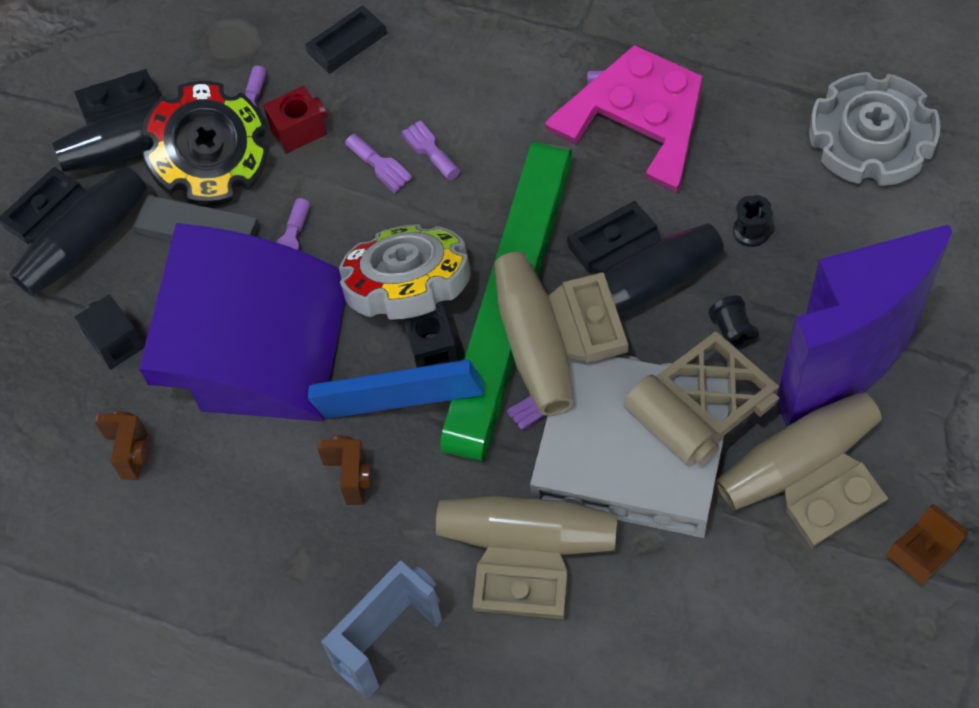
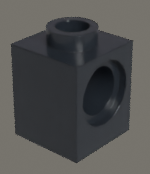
[74,294,145,370]
[403,303,458,368]

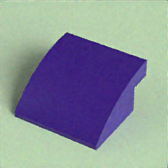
[139,223,346,422]
[777,224,952,427]

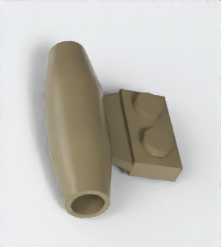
[494,252,629,416]
[715,391,888,549]
[436,495,618,619]

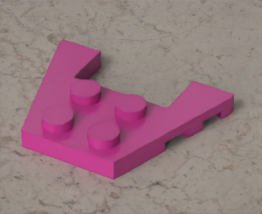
[545,45,703,194]

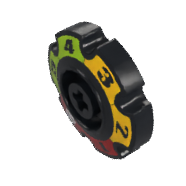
[142,81,268,206]

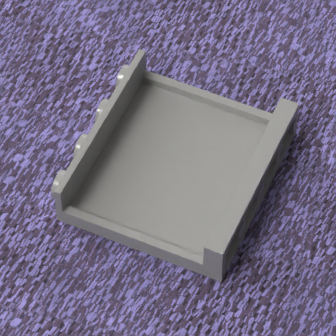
[530,355,729,538]

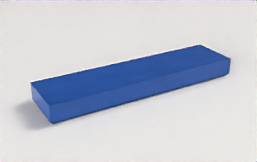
[308,360,484,419]

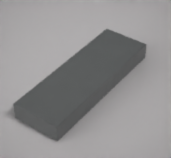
[133,195,260,242]

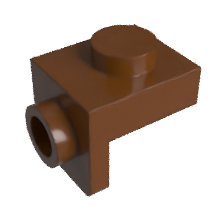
[95,411,149,480]
[317,435,372,505]
[886,504,968,585]

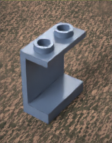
[321,560,442,700]

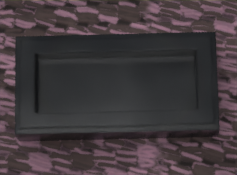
[305,5,387,74]

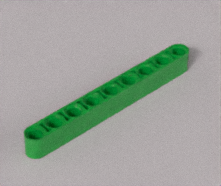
[440,141,572,462]

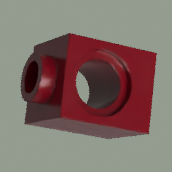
[263,86,328,154]

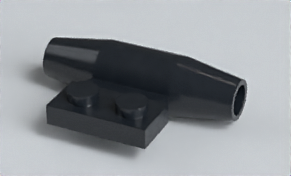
[52,69,173,172]
[0,166,147,297]
[567,201,724,316]

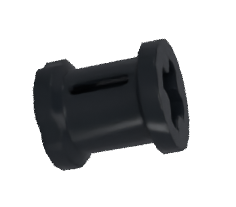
[733,195,773,247]
[708,295,759,350]

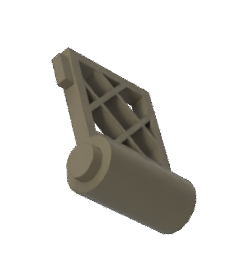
[624,331,779,466]

